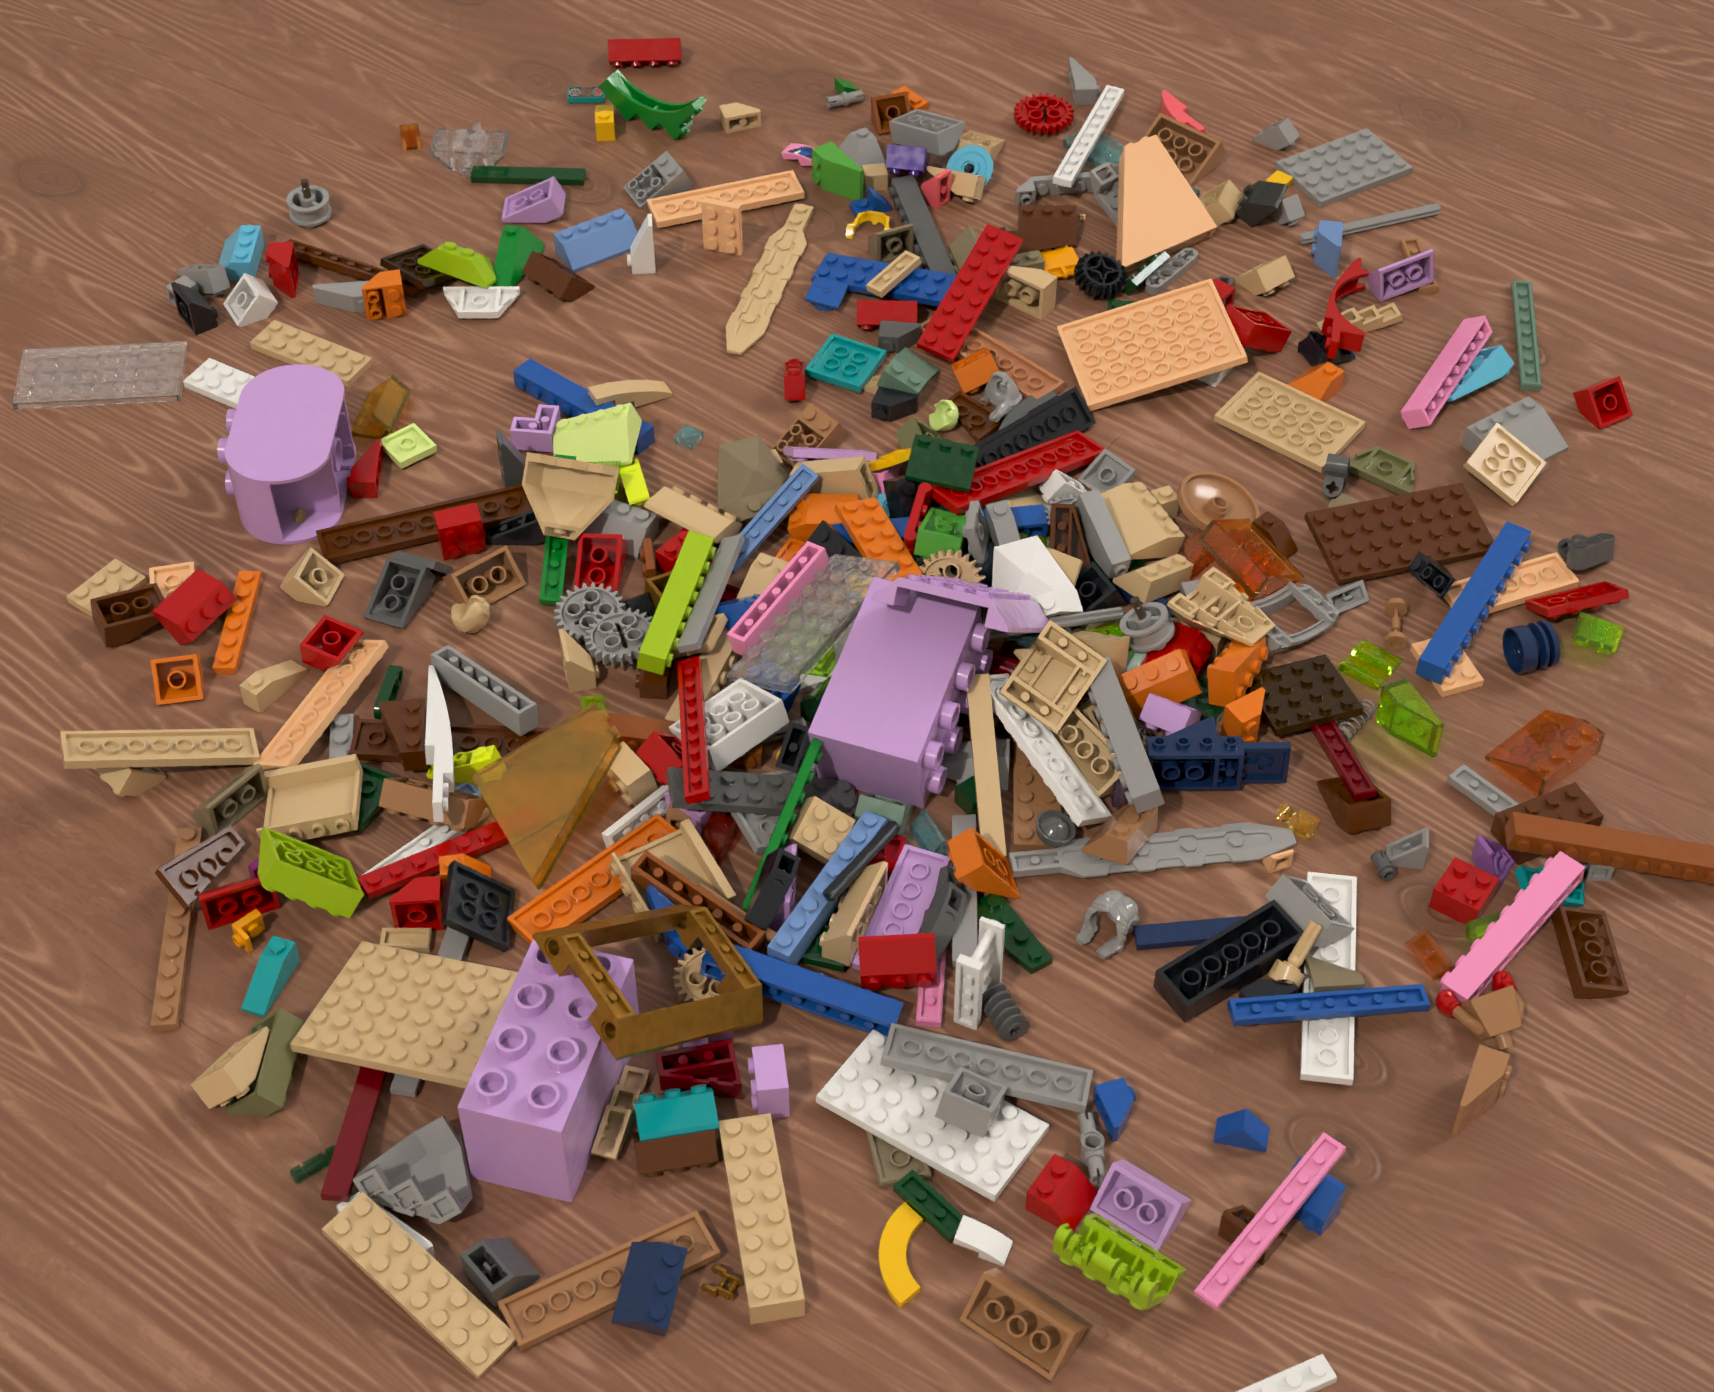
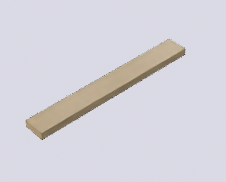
[966,674,1007,857]

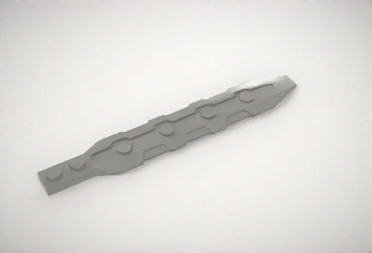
[1009,822,1297,878]

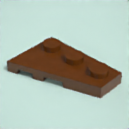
[947,390,1005,443]

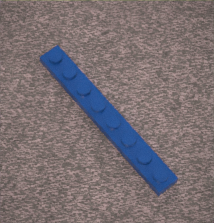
[1227,984,1430,1026]

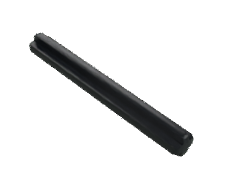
[823,821,900,902]

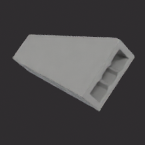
[1075,489,1131,579]

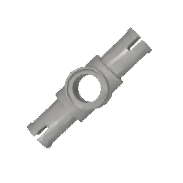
[1078,1112,1106,1185]

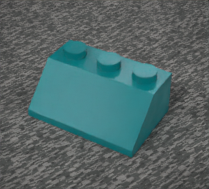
[633,1084,719,1141]

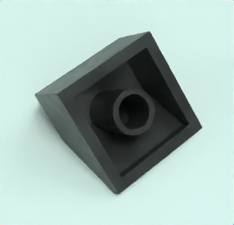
[1235,181,1288,227]

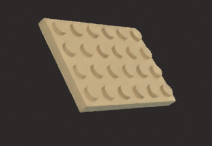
[1214,371,1365,473]

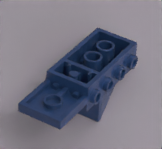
[1144,717,1291,791]

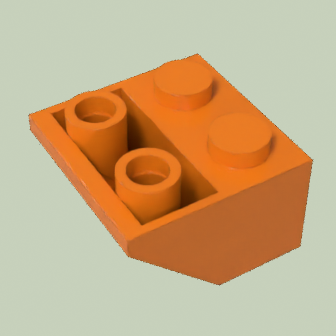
[361,269,407,321]

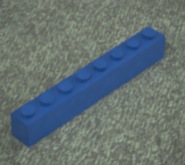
[513,358,655,455]
[700,944,904,1037]

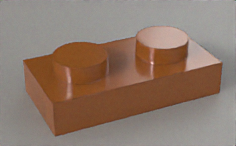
[639,538,656,579]

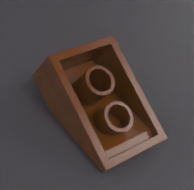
[90,583,164,648]
[1317,777,1391,834]

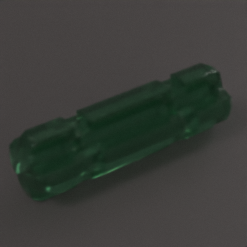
[290,1145,335,1183]

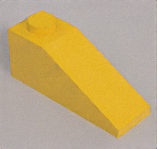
[595,105,615,142]

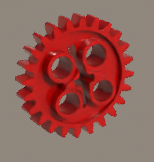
[1014,93,1074,136]

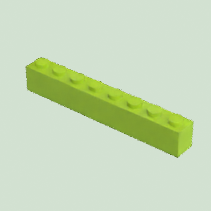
[636,530,716,675]

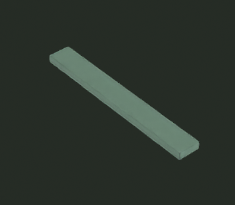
[1511,280,1542,391]

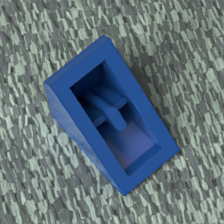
[1213,1108,1270,1153]

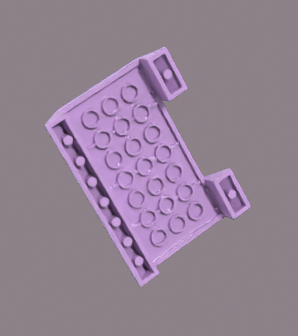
[871,574,1049,633]

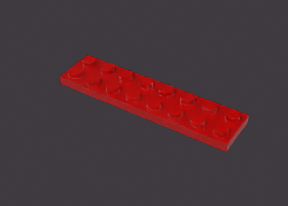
[917,224,1023,363]

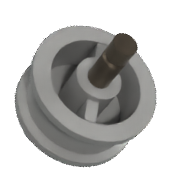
[286,179,332,229]
[1120,596,1175,652]

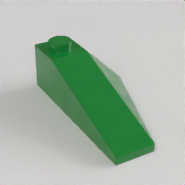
[490,225,545,287]

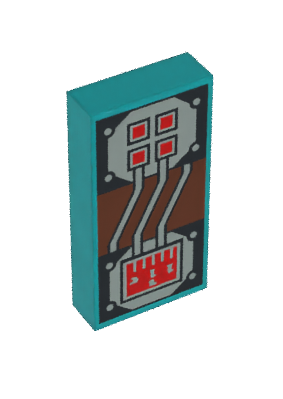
[568,87,605,103]

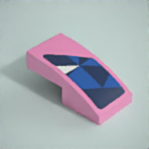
[781,143,814,166]

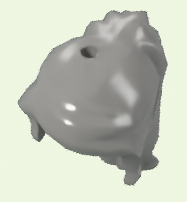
[981,371,1023,423]

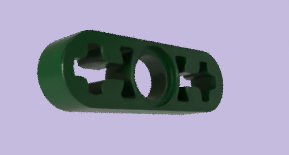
[374,665,403,720]

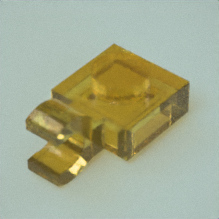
[1276,802,1321,840]

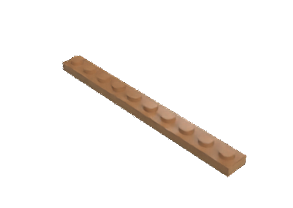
[150,827,204,1031]

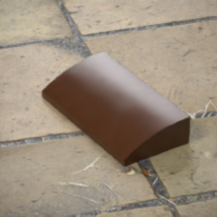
[1551,906,1629,999]

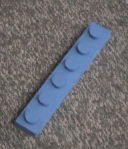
[732,463,820,574]

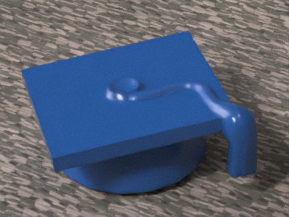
[805,274,848,311]

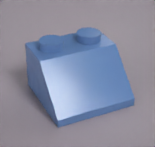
[1311,220,1343,278]

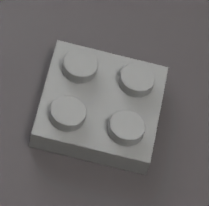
[962,500,990,564]

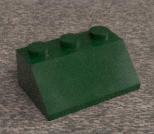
[905,434,980,493]

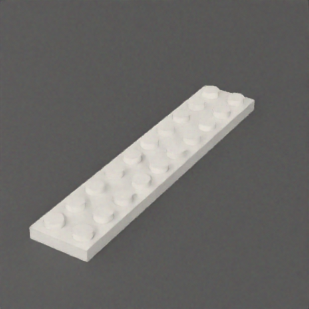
[1300,872,1357,1085]

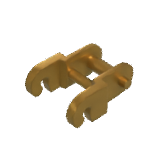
[700,1265,742,1300]

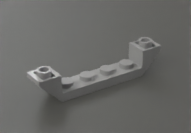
[1016,172,1093,207]

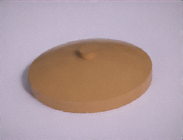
[1177,471,1260,540]

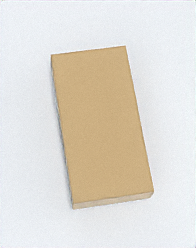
[380,928,433,953]

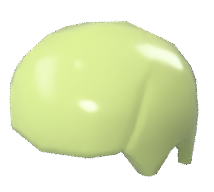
[929,399,959,431]

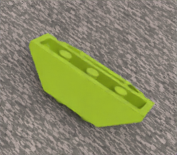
[417,242,497,289]

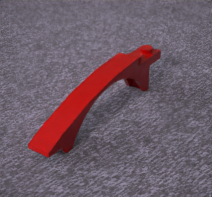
[1321,258,1369,359]

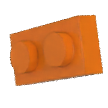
[891,86,929,111]

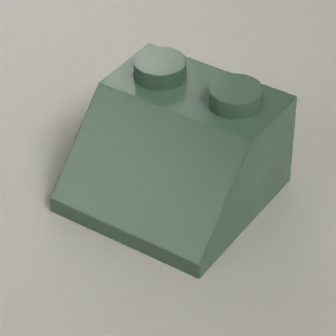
[854,793,915,835]

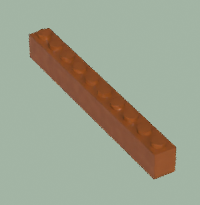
[1505,811,1714,884]

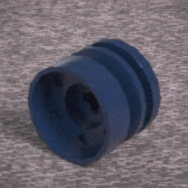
[1502,620,1560,674]

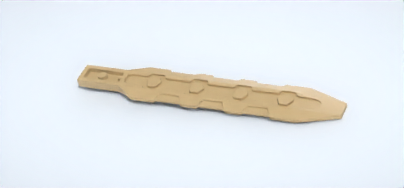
[726,203,814,355]

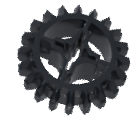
[1073,250,1127,301]

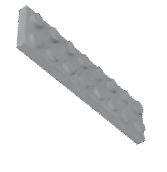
[880,1023,1093,1113]

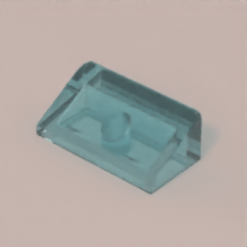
[909,809,947,856]

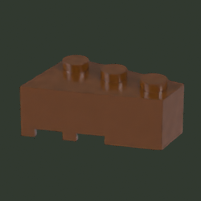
[378,698,428,771]

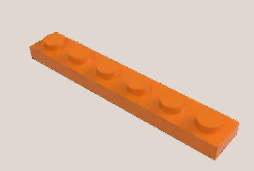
[212,571,262,674]

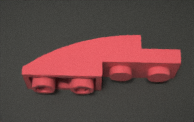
[1160,90,1205,133]

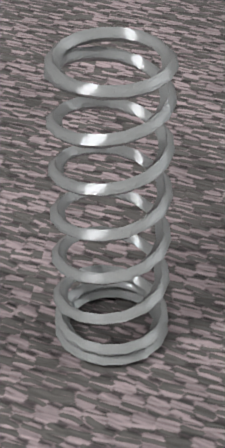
[1338,699,1376,742]

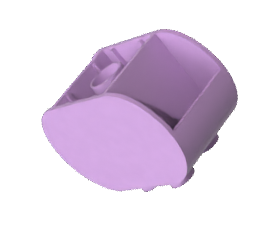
[217,364,356,545]

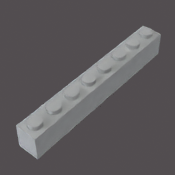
[1088,656,1165,813]

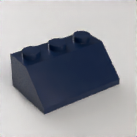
[611,1242,688,1337]

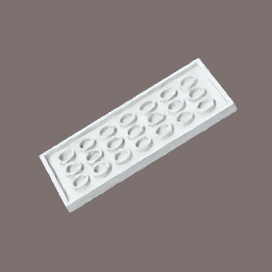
[816,1029,1049,1202]

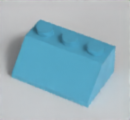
[218,225,264,281]

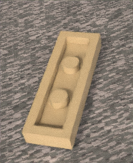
[866,250,921,298]

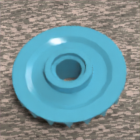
[946,145,994,186]

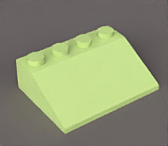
[553,403,642,467]

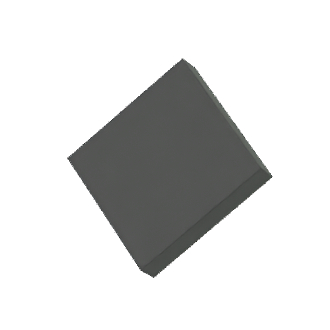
[394,550,452,575]

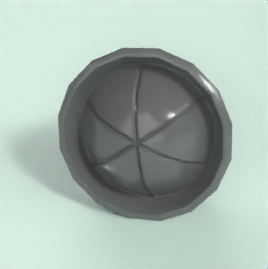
[1036,810,1076,848]

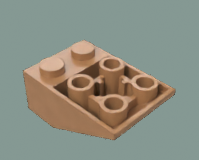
[770,402,847,468]

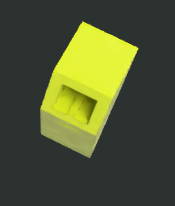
[618,458,650,506]
[426,745,506,786]

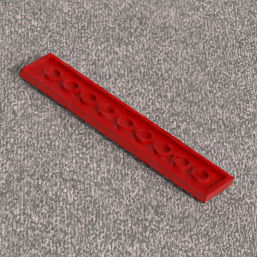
[929,430,1105,515]

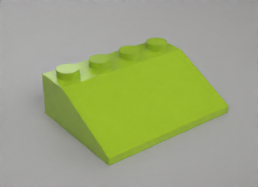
[258,827,364,919]

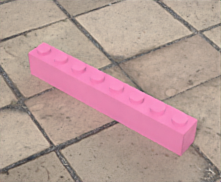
[1400,315,1493,429]
[1440,851,1585,1003]

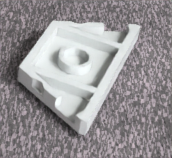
[443,286,520,319]

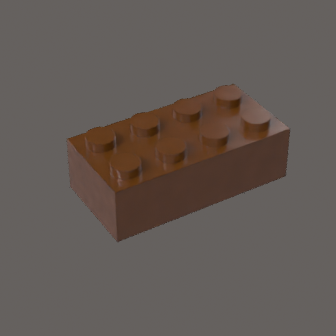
[1490,782,1604,865]

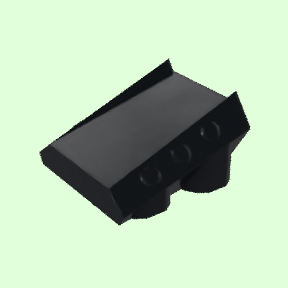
[1298,331,1355,367]

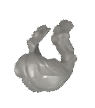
[1076,890,1140,959]

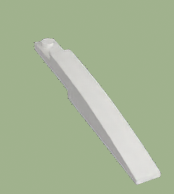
[425,665,454,822]

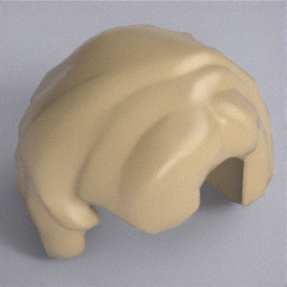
[451,595,490,633]

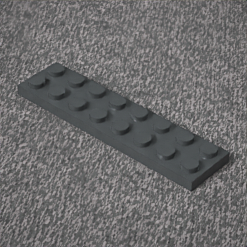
[666,767,857,819]

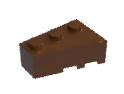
[1049,503,1091,571]

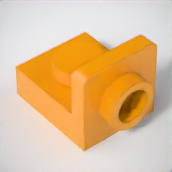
[231,909,265,953]

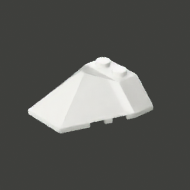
[992,535,1083,618]

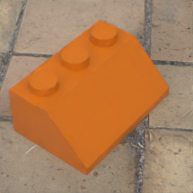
[1117,649,1203,720]

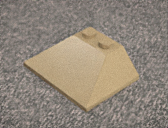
[999,620,1107,734]

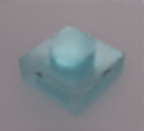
[674,424,704,450]

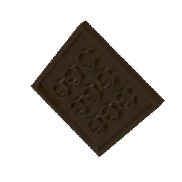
[1246,654,1363,737]

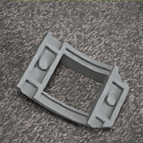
[1249,581,1339,652]

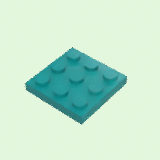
[805,333,887,393]

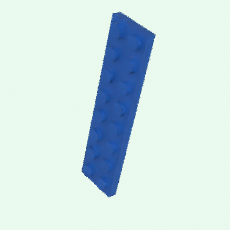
[811,253,957,306]

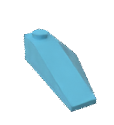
[1446,345,1515,402]

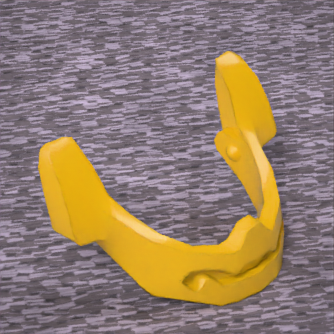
[846,211,891,239]

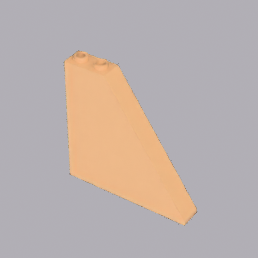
[1116,134,1217,273]

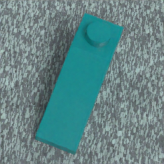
[241,936,300,1018]

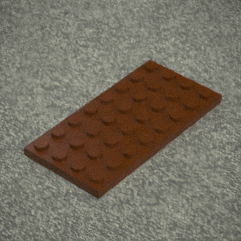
[1304,483,1494,585]

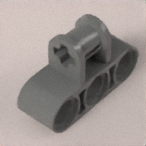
[1323,453,1350,501]
[1558,533,1615,570]

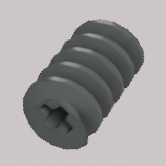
[982,983,1030,1041]

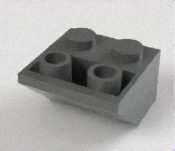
[460,1238,540,1309]

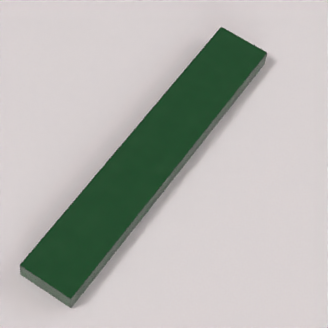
[470,166,586,185]

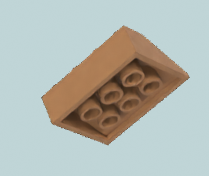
[1143,113,1226,188]

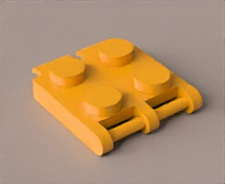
[1039,245,1079,279]

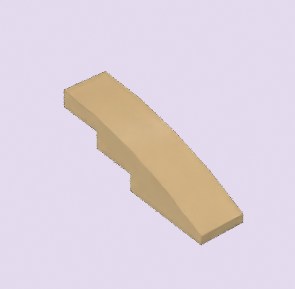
[1317,302,1403,335]
[588,380,672,407]
[591,1065,651,1160]

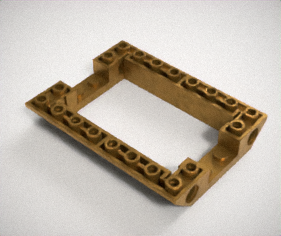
[532,904,763,1061]

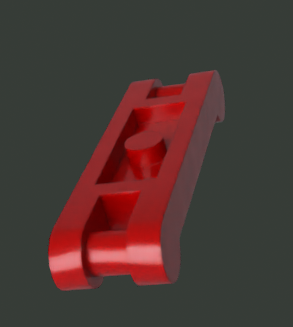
[904,483,932,555]

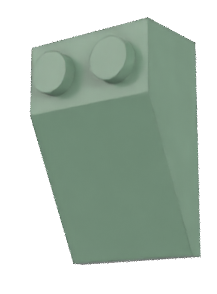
[876,347,939,397]

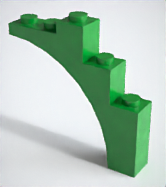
[598,70,707,140]

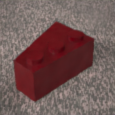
[655,1039,742,1099]

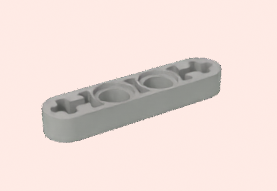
[1145,248,1198,295]

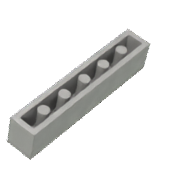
[430,645,539,736]

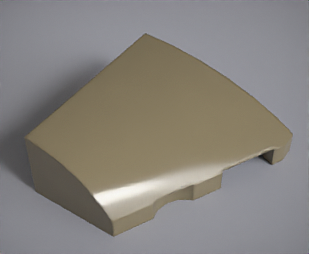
[1304,956,1365,992]

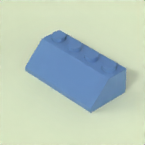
[553,208,637,272]

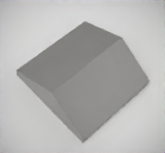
[1077,448,1137,493]

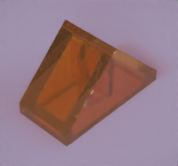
[399,123,422,151]

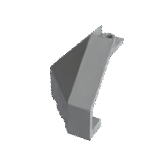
[353,1115,473,1224]

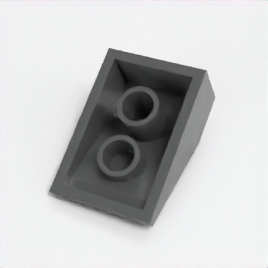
[363,557,436,630]

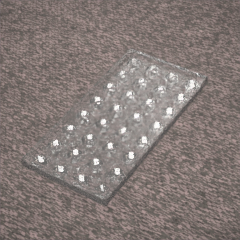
[12,341,188,410]
[726,554,901,694]

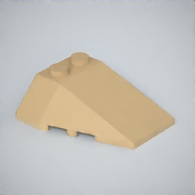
[1167,567,1275,647]

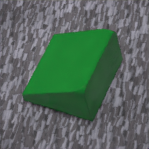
[835,78,859,94]

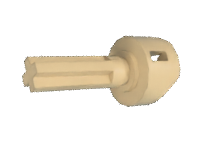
[1267,920,1323,988]

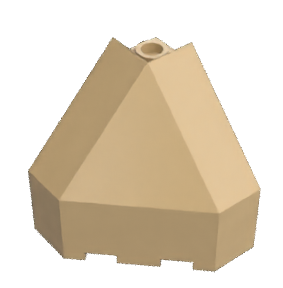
[522,452,619,540]

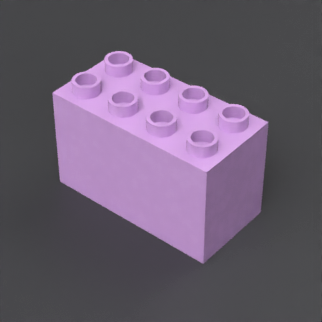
[808,577,993,809]
[457,939,639,1203]

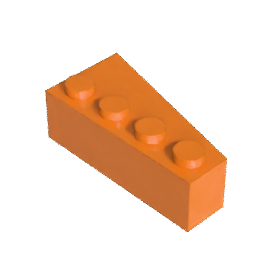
[1207,637,1269,707]

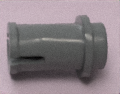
[1370,850,1396,881]

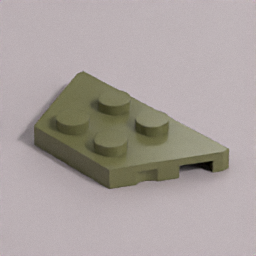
[1349,445,1415,495]

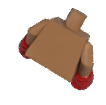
[1435,971,1525,1050]

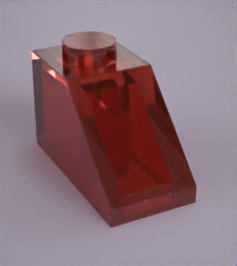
[702,812,736,868]

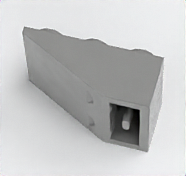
[623,151,694,209]

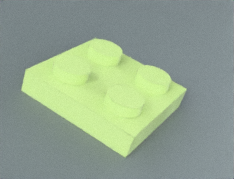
[381,423,437,469]

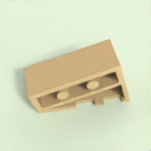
[1071,631,1130,676]

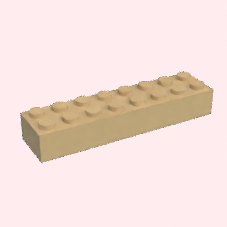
[718,1113,805,1324]

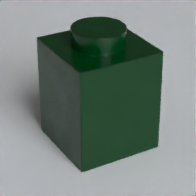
[954,776,978,817]

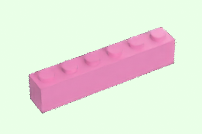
[727,541,831,659]

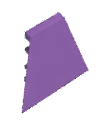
[1471,835,1516,894]

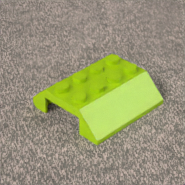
[1053,1213,1187,1310]

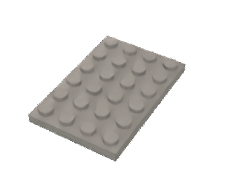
[1275,128,1413,208]

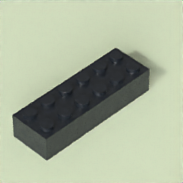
[1153,900,1304,1023]

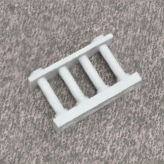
[953,916,1005,1031]

